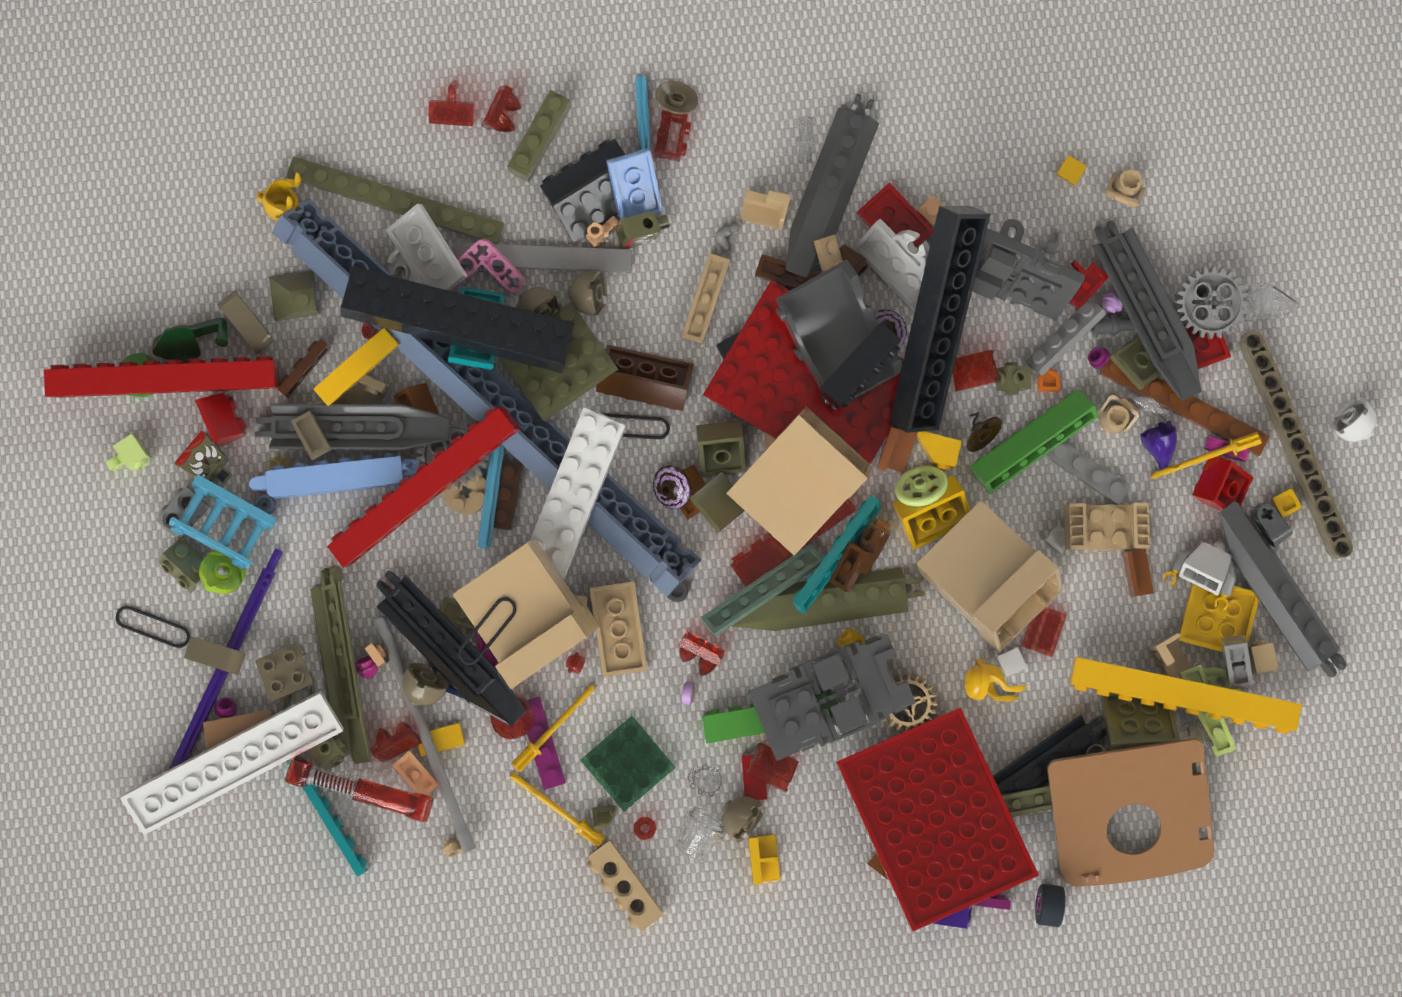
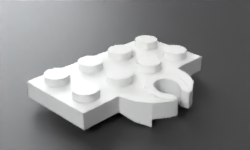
[386,203,467,291]
[853,219,930,312]

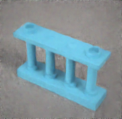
[169,474,277,569]

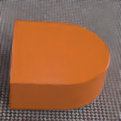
[1037,369,1061,392]

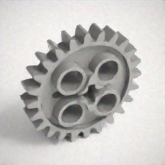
[1175,266,1249,339]
[416,419,490,490]

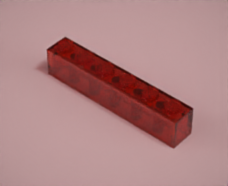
[730,498,857,587]

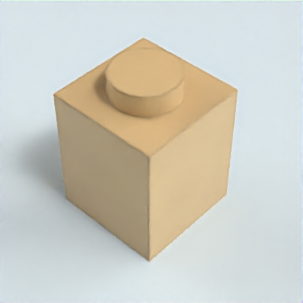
[1248,639,1279,674]

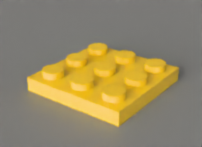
[1177,583,1259,653]

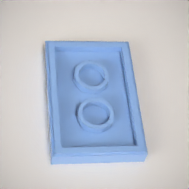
[606,148,663,221]

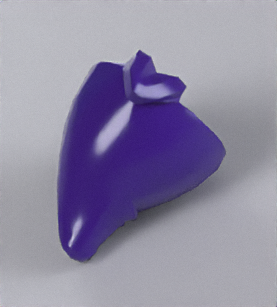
[1140,421,1177,469]

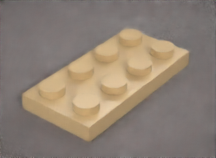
[590,581,648,678]

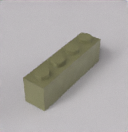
[507,90,571,183]

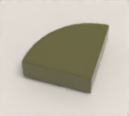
[592,806,616,831]

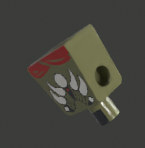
[615,211,670,249]
[174,430,232,484]

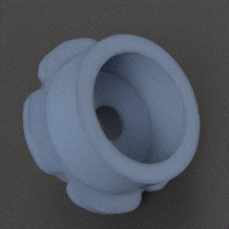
[254,494,276,515]

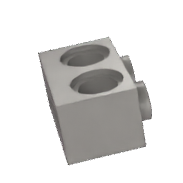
[156,487,210,539]
[1221,635,1254,689]

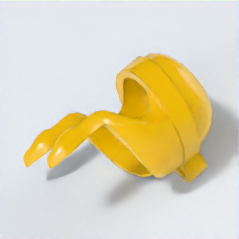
[257,172,301,221]
[964,659,1027,702]

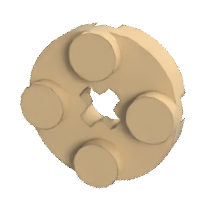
[443,475,486,515]

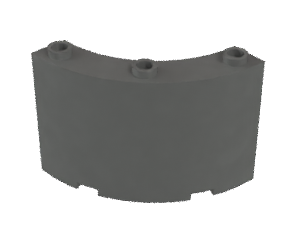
[776,259,902,410]

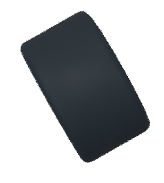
[1035,884,1065,927]

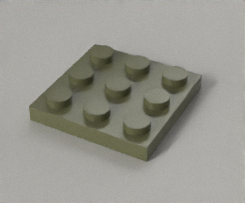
[1100,693,1180,749]

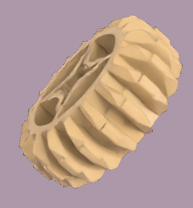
[883,672,938,732]

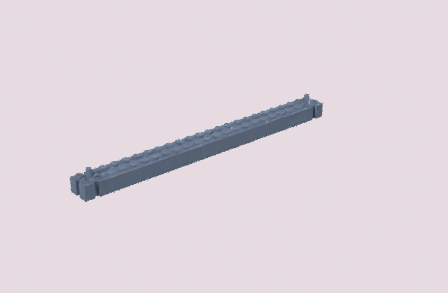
[272,198,702,597]

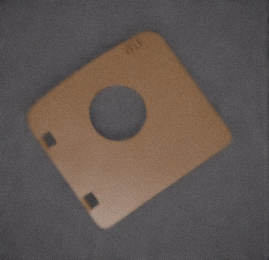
[1047,738,1215,887]

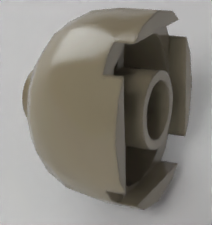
[568,270,607,315]
[517,287,561,317]
[402,663,449,706]
[722,796,765,843]

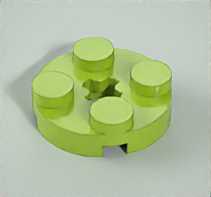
[199,551,246,594]

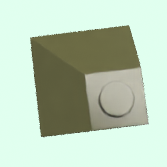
[269,271,320,321]

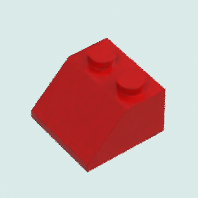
[195,392,247,446]
[1192,457,1253,511]

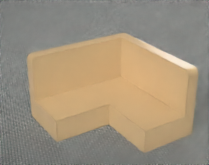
[740,190,791,231]
[1147,633,1191,679]

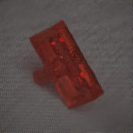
[429,80,474,126]

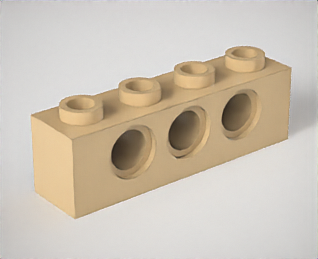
[587,839,664,932]

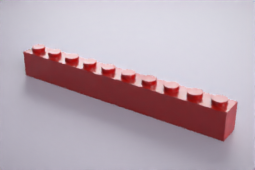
[327,407,521,568]

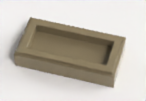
[290,410,332,460]

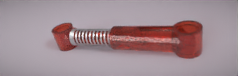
[285,758,434,822]

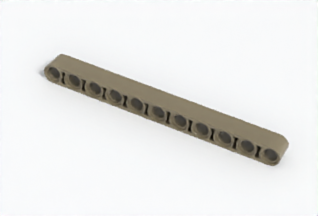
[1239,330,1353,559]

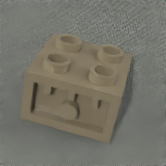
[332,375,389,405]
[255,643,313,702]

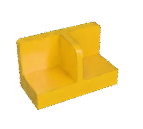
[748,835,780,884]

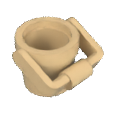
[1105,169,1145,208]
[1097,393,1140,434]

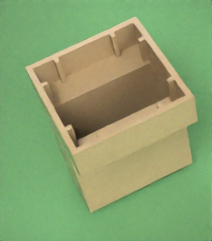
[726,406,872,555]
[916,501,1063,653]
[452,539,600,689]

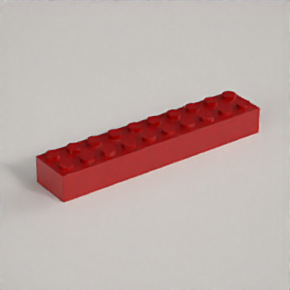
[44,356,280,398]

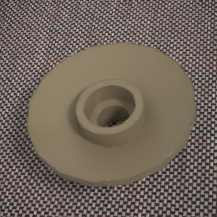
[655,81,698,114]

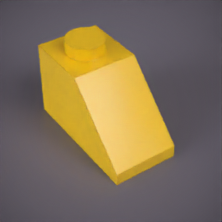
[916,431,962,471]

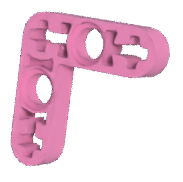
[451,238,524,293]

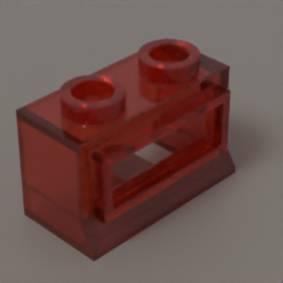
[653,110,692,162]

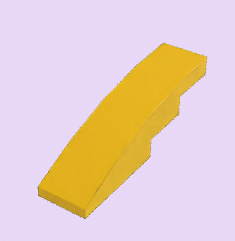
[313,328,400,406]

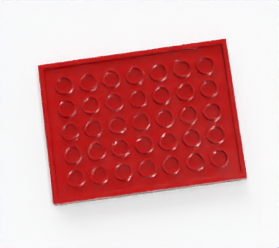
[702,280,904,464]
[836,707,1039,932]

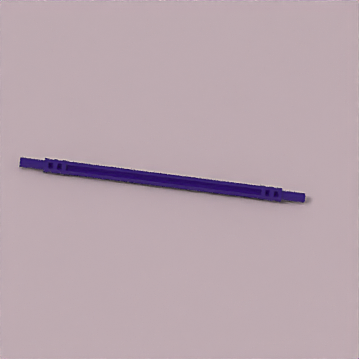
[168,548,283,770]

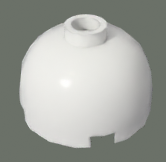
[1330,397,1377,442]

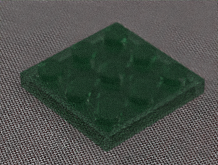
[580,716,676,812]

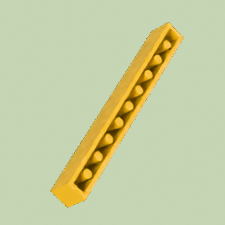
[1068,657,1302,735]

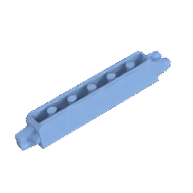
[249,453,420,499]

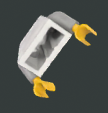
[1163,541,1236,611]

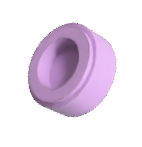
[682,681,695,705]

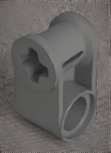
[1252,504,1293,547]

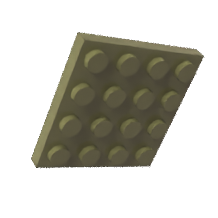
[502,302,618,422]

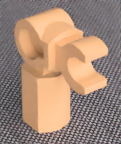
[586,216,619,248]

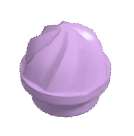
[1100,292,1122,314]

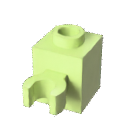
[106,434,151,471]

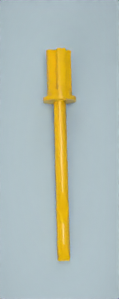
[1150,432,1262,479]
[510,684,595,772]
[509,772,606,848]

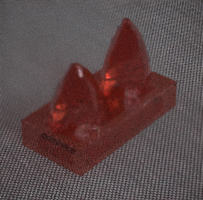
[481,85,521,132]
[678,631,726,677]
[370,721,422,763]

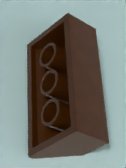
[595,345,694,411]

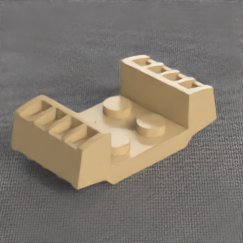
[1064,503,1150,550]

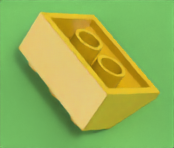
[893,475,970,550]

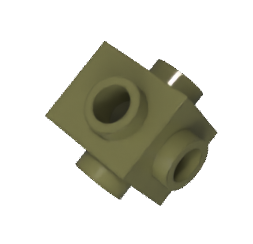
[995,362,1031,395]
[308,736,348,770]

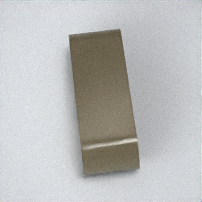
[217,291,275,354]
[184,636,246,675]

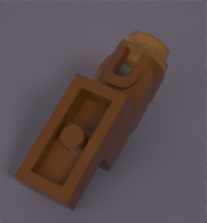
[829,517,891,593]

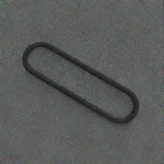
[603,413,670,439]
[458,598,516,665]
[115,606,190,648]

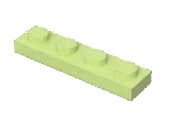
[1178,664,1237,757]

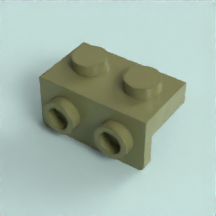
[159,537,204,593]

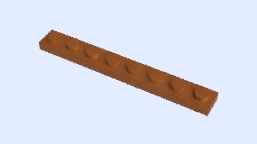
[1099,353,1270,457]

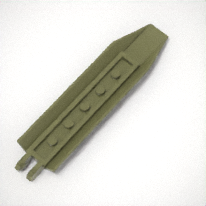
[310,565,371,764]
[732,567,925,631]

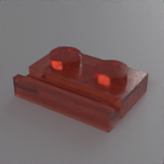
[952,350,999,392]
[1021,607,1067,657]
[746,743,799,792]

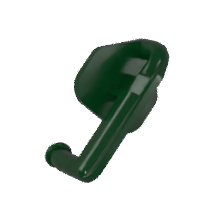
[152,318,228,364]

